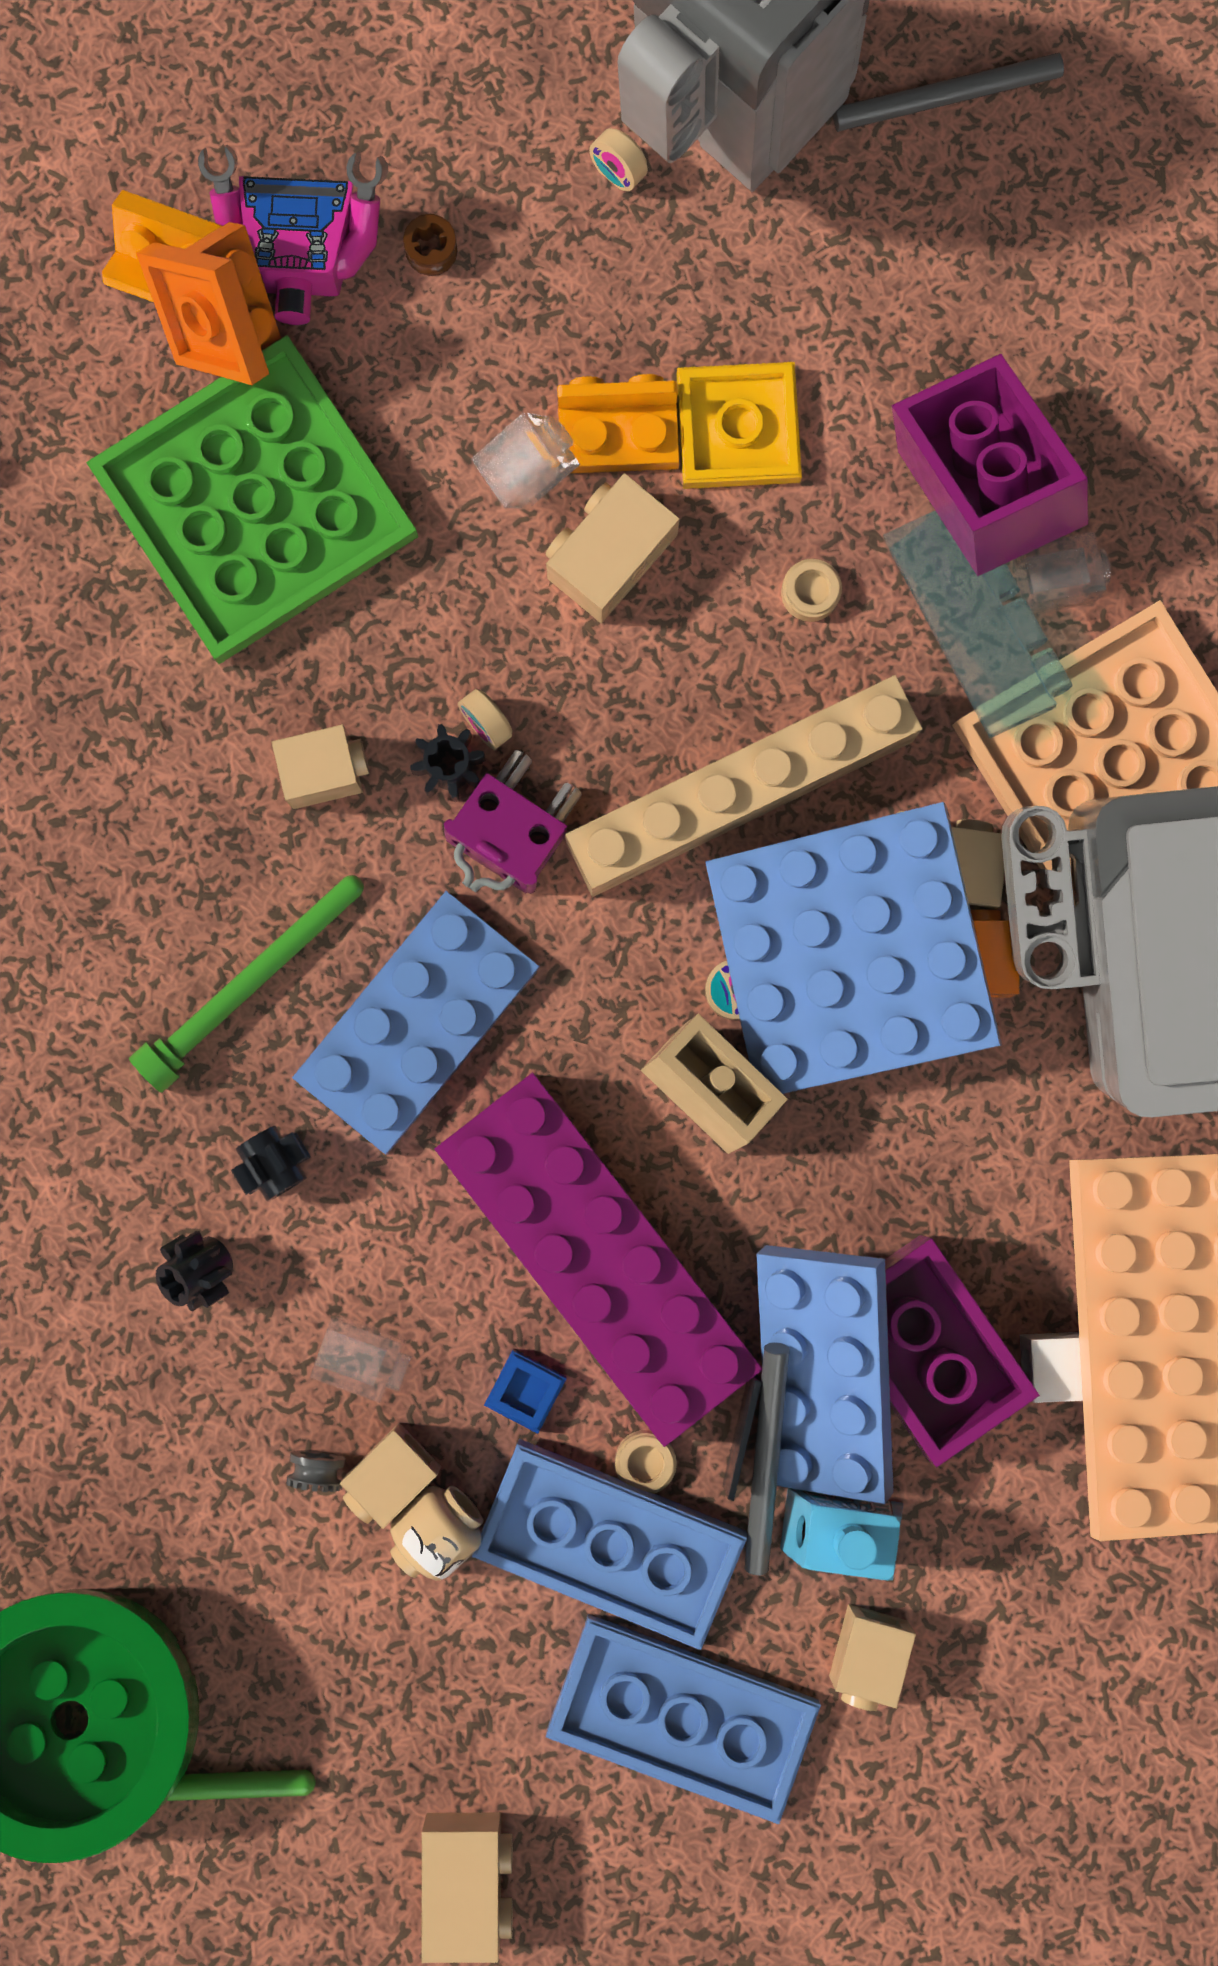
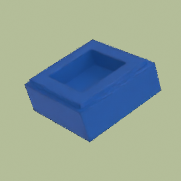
[484,1349,567,1434]

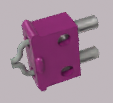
[444,750,582,894]

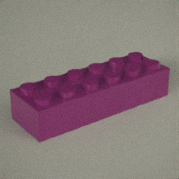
[434,1072,762,1447]

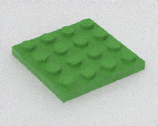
[86,335,419,665]

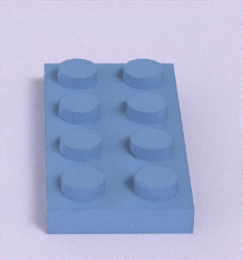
[292,891,540,1155]
[756,1245,893,1504]

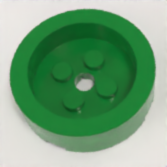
[0,1589,199,1863]

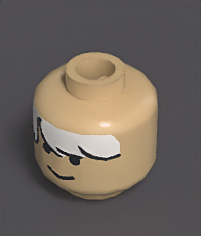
[390,1485,483,1581]

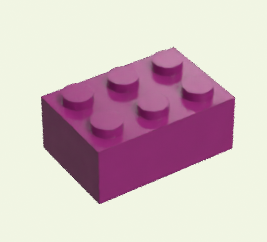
[891,354,1088,577]
[885,1235,1040,1468]

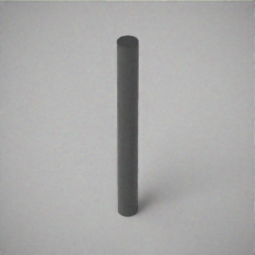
[832,53,1064,132]
[744,1342,790,1576]

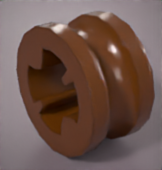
[403,214,458,276]

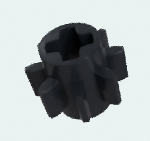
[410,724,486,802]
[231,1126,311,1202]
[156,1231,233,1312]

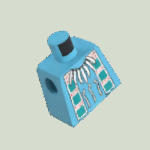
[780,1488,903,1581]

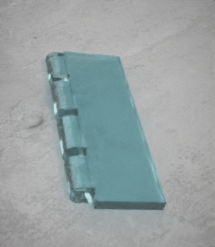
[883,511,1073,738]

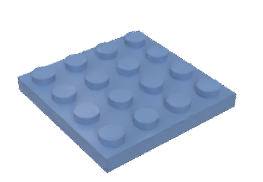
[705,802,1002,1094]

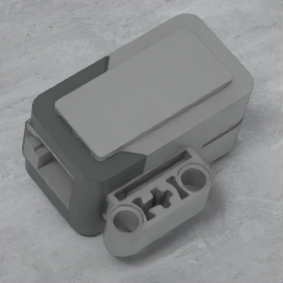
[617,0,870,192]
[1001,786,1218,1118]

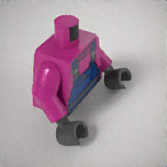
[198,145,389,325]

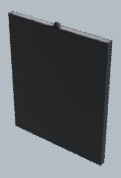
[723,1374,762,1501]

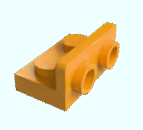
[102,190,222,302]
[557,374,679,474]

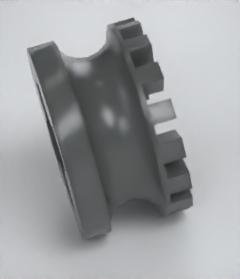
[286,1450,346,1492]

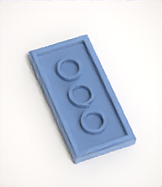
[472,1439,747,1650]
[546,1614,821,1824]

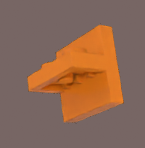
[136,222,281,385]

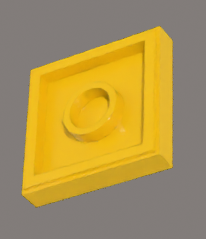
[676,362,802,489]

